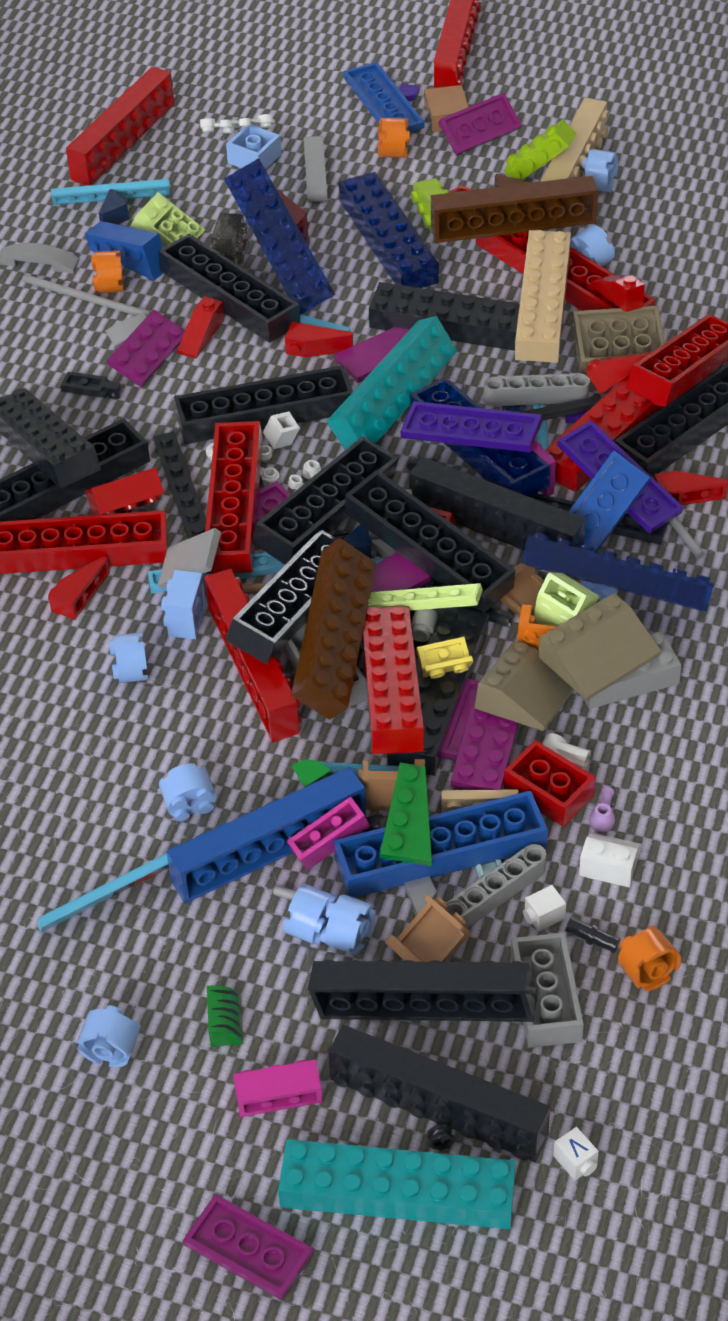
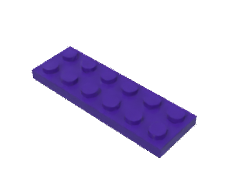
[400,401,543,452]
[557,420,684,534]

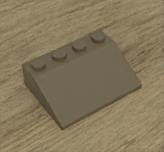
[573,306,665,375]
[539,593,661,701]
[474,641,574,731]

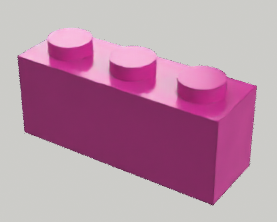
[287,796,370,871]
[233,1059,323,1117]

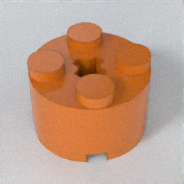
[377,118,410,158]
[91,250,123,293]
[618,926,681,991]

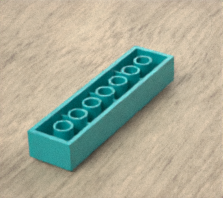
[327,316,457,450]
[278,1139,516,1230]

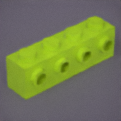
[503,119,576,180]

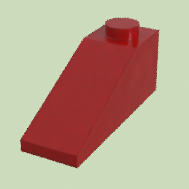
[591,275,645,312]
[177,296,224,359]
[285,322,353,357]
[584,352,651,395]
[654,471,728,506]
[48,556,110,620]

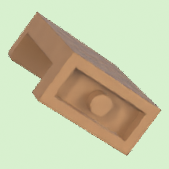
[424,85,468,132]
[500,558,544,618]
[358,759,425,810]
[385,894,471,962]

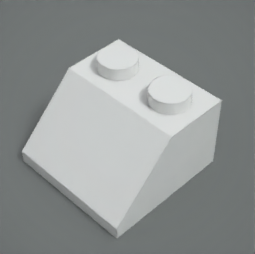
[579,833,642,888]

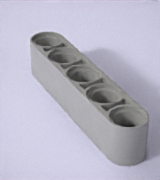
[304,136,327,202]
[483,373,590,406]
[447,844,546,929]

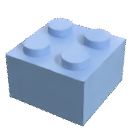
[226,125,282,175]
[161,570,206,639]

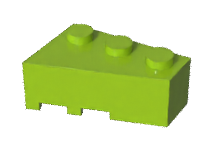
[411,178,449,234]

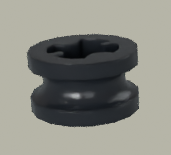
[427,1124,455,1150]

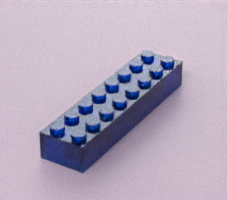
[224,158,336,314]
[339,172,439,288]
[410,377,550,497]
[521,532,714,612]

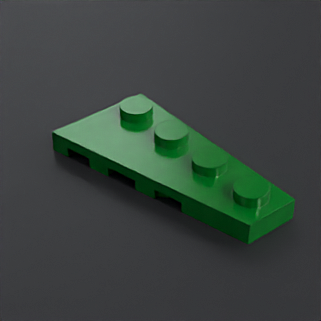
[380,763,432,866]

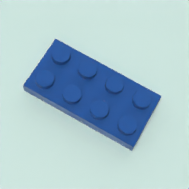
[569,451,652,553]

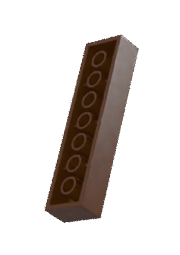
[431,175,598,243]
[291,538,376,720]

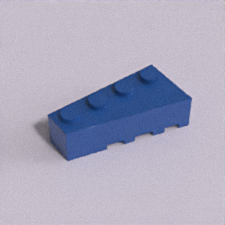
[85,221,163,281]

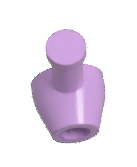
[589,787,615,832]

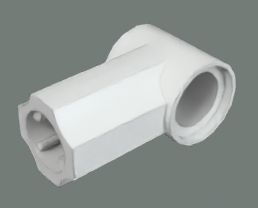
[542,733,591,770]

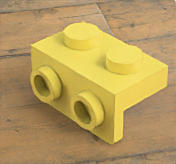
[416,637,473,679]

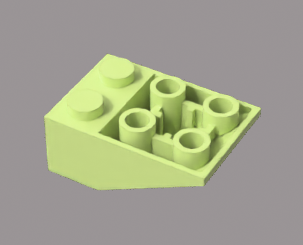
[130,192,205,247]
[534,572,599,626]

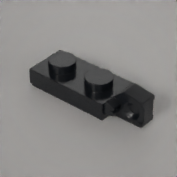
[60,371,122,399]

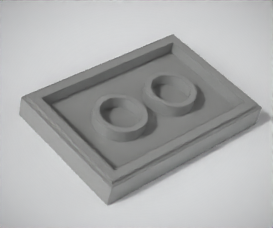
[158,528,221,590]

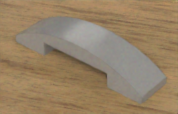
[0,243,79,274]

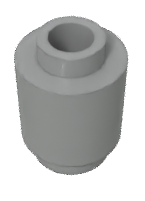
[411,609,438,642]

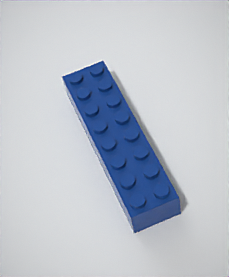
[166,767,366,904]
[333,791,548,898]

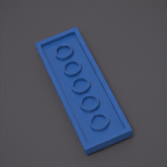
[343,62,424,132]

